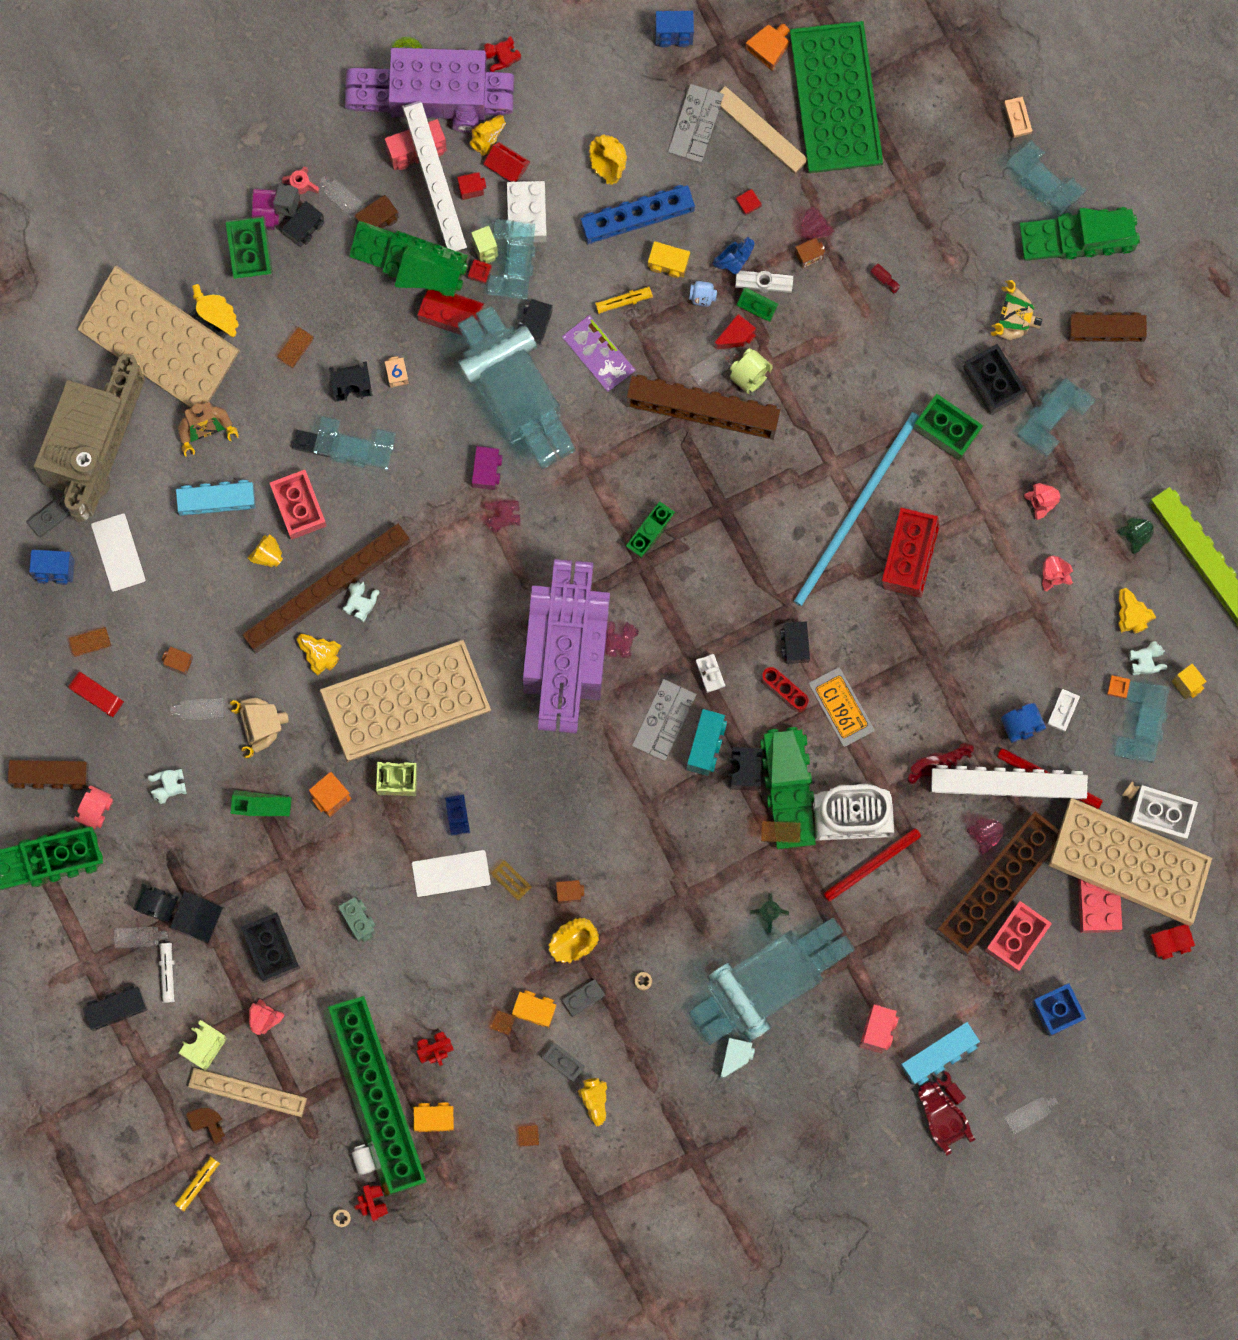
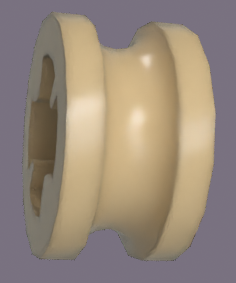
[1122,782,1140,801]
[635,972,652,990]
[333,1209,351,1227]

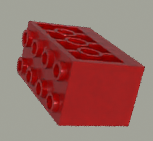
[882,508,940,598]

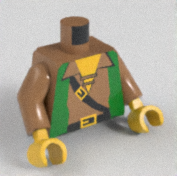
[178,402,239,457]

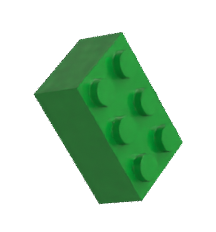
[226,216,273,279]
[913,393,984,461]

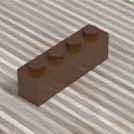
[1069,312,1147,342]
[8,760,89,790]

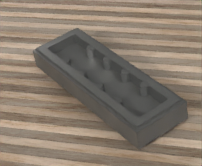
[28,494,70,538]

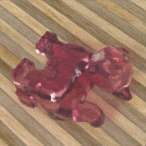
[484,500,520,533]
[606,621,639,658]

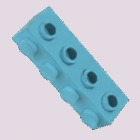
[176,480,256,516]
[900,1022,980,1086]

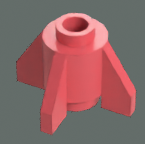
[282,167,319,196]
[1024,483,1060,520]
[1042,556,1073,591]
[249,999,284,1035]

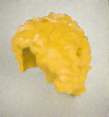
[589,134,627,185]
[548,918,599,963]

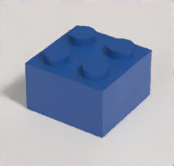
[655,11,694,48]
[29,550,75,585]
[1032,983,1087,1037]

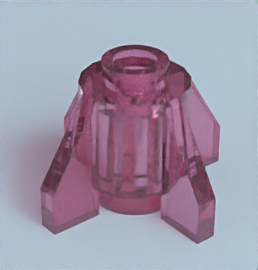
[800,206,835,240]
[967,818,1004,854]

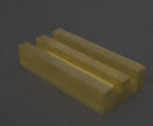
[491,860,532,901]

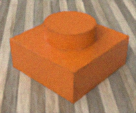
[1107,675,1130,699]

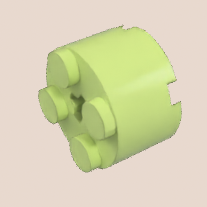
[730,348,773,394]

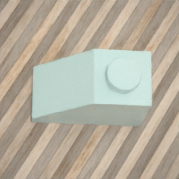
[720,1038,755,1078]

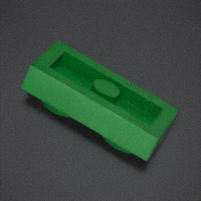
[737,287,779,322]

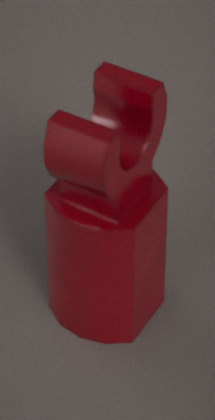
[870,263,900,294]
[936,1071,967,1106]

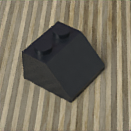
[170,892,223,944]

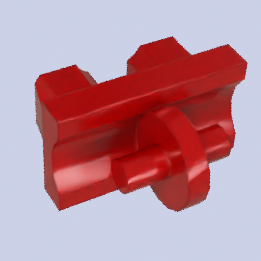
[417,1032,454,1066]
[354,1185,388,1222]

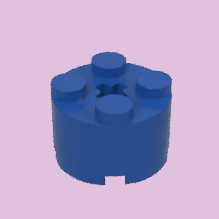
[1001,703,1046,743]

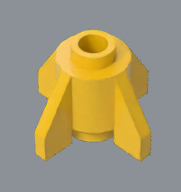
[247,534,283,568]

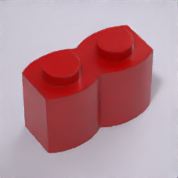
[1150,924,1195,960]

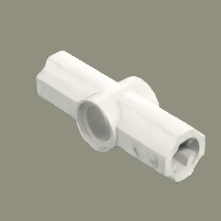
[735,271,793,293]

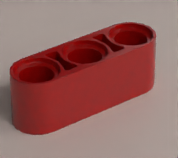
[762,667,809,712]
[68,671,124,718]

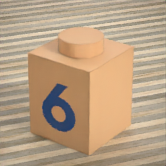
[385,357,409,388]

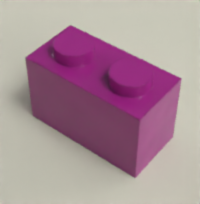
[472,446,503,490]

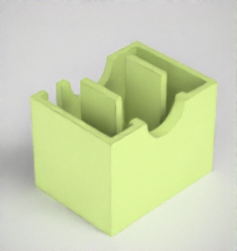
[376,762,417,796]
[179,1020,228,1071]

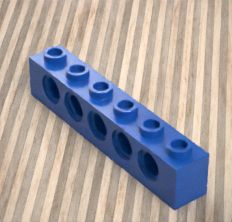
[581,185,695,244]

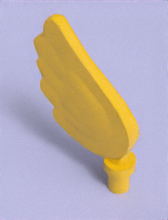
[192,284,239,337]

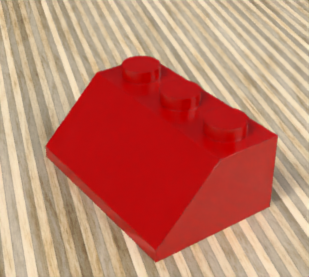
[418,290,484,339]

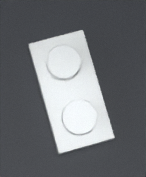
[1047,689,1080,732]

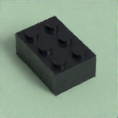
[963,344,1027,415]
[241,912,300,983]

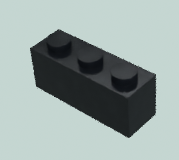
[83,985,148,1031]

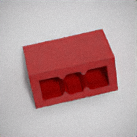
[484,142,530,182]

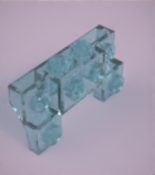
[1007,140,1087,215]
[487,219,535,299]
[1017,378,1096,457]
[314,416,396,469]
[1114,681,1170,763]

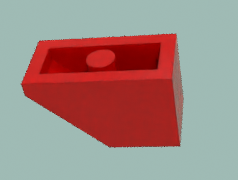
[714,314,756,349]

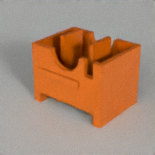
[309,772,352,817]

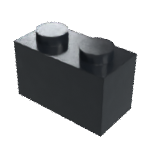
[282,201,324,248]
[517,299,553,345]
[780,621,810,664]

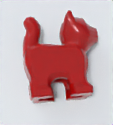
[483,36,521,72]

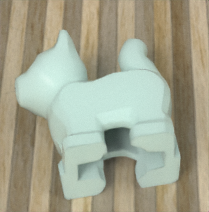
[342,582,380,623]
[1129,641,1167,676]
[148,769,187,804]

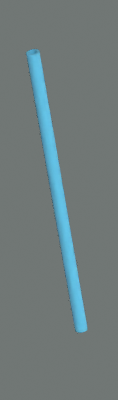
[794,412,920,606]

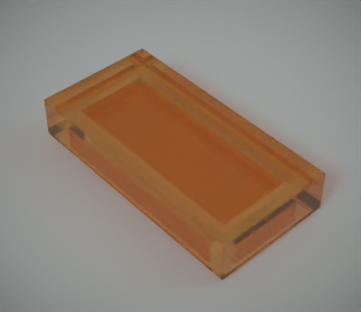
[277,327,314,369]
[69,627,112,657]
[761,821,801,843]

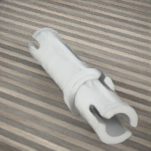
[159,943,175,1003]

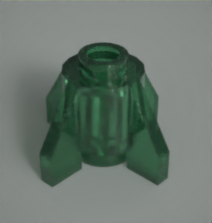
[1117,518,1154,554]
[750,893,789,933]

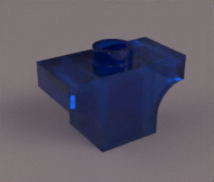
[445,794,470,836]

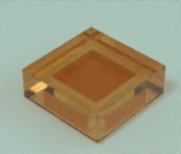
[491,1010,516,1036]
[518,1125,539,1147]

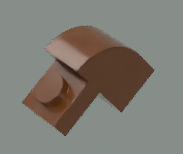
[186,1108,225,1145]

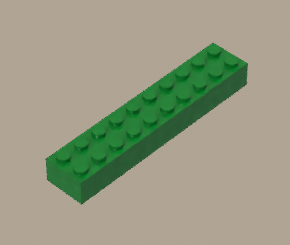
[323,996,427,1197]

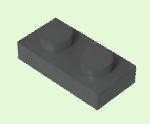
[562,979,605,1017]
[542,1043,585,1082]

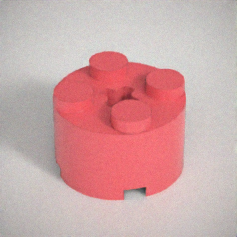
[74,785,113,830]

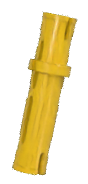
[595,286,653,314]
[175,1156,220,1212]

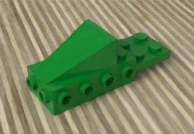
[1019,207,1140,261]
[349,221,468,297]
[760,727,816,850]
[0,826,103,891]

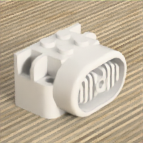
[813,784,894,841]

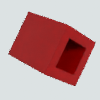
[457,172,487,200]

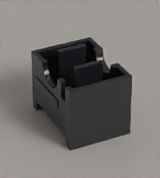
[329,361,373,402]
[728,747,762,791]

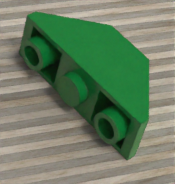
[626,501,675,558]

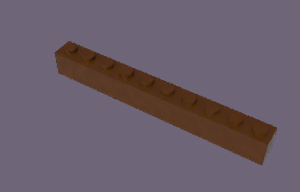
[242,523,410,654]

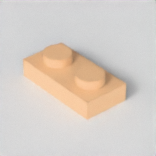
[1004,97,1032,138]

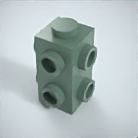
[338,897,376,943]

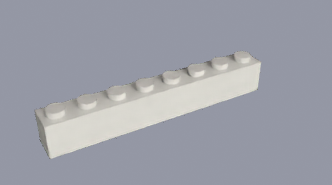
[402,101,467,251]
[931,765,1088,799]

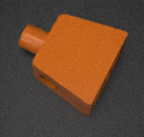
[745,24,790,71]

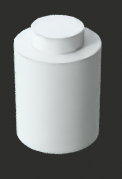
[351,1144,376,1176]

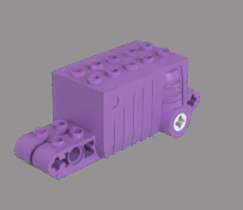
[345,48,514,132]

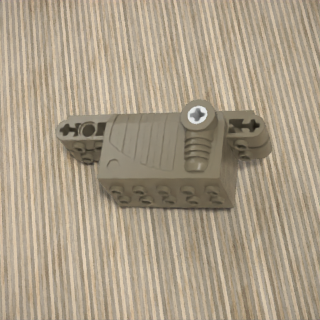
[34,354,145,522]

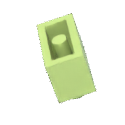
[471,226,498,263]

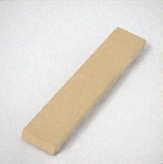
[719,86,807,174]
[188,1068,307,1117]

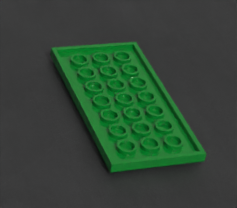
[790,21,883,173]

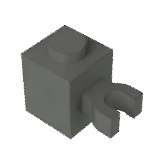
[273,185,300,217]

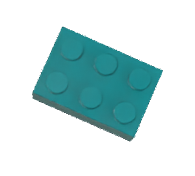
[686,709,728,776]

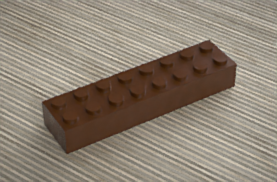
[626,375,781,440]
[936,811,1059,956]

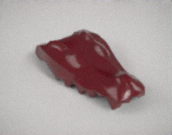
[907,743,974,784]
[918,1082,976,1156]

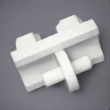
[696,654,725,693]

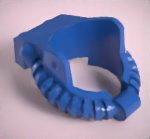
[713,237,755,274]

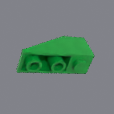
[230,790,292,816]

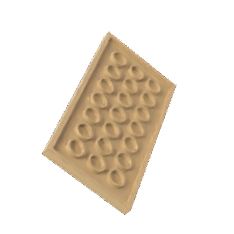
[78,266,240,408]
[319,640,491,762]
[1049,798,1212,926]

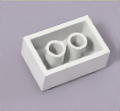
[507,181,546,243]
[1129,785,1198,842]

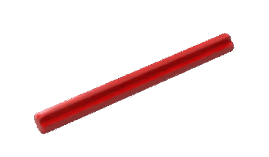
[997,748,1103,809]
[824,828,921,902]

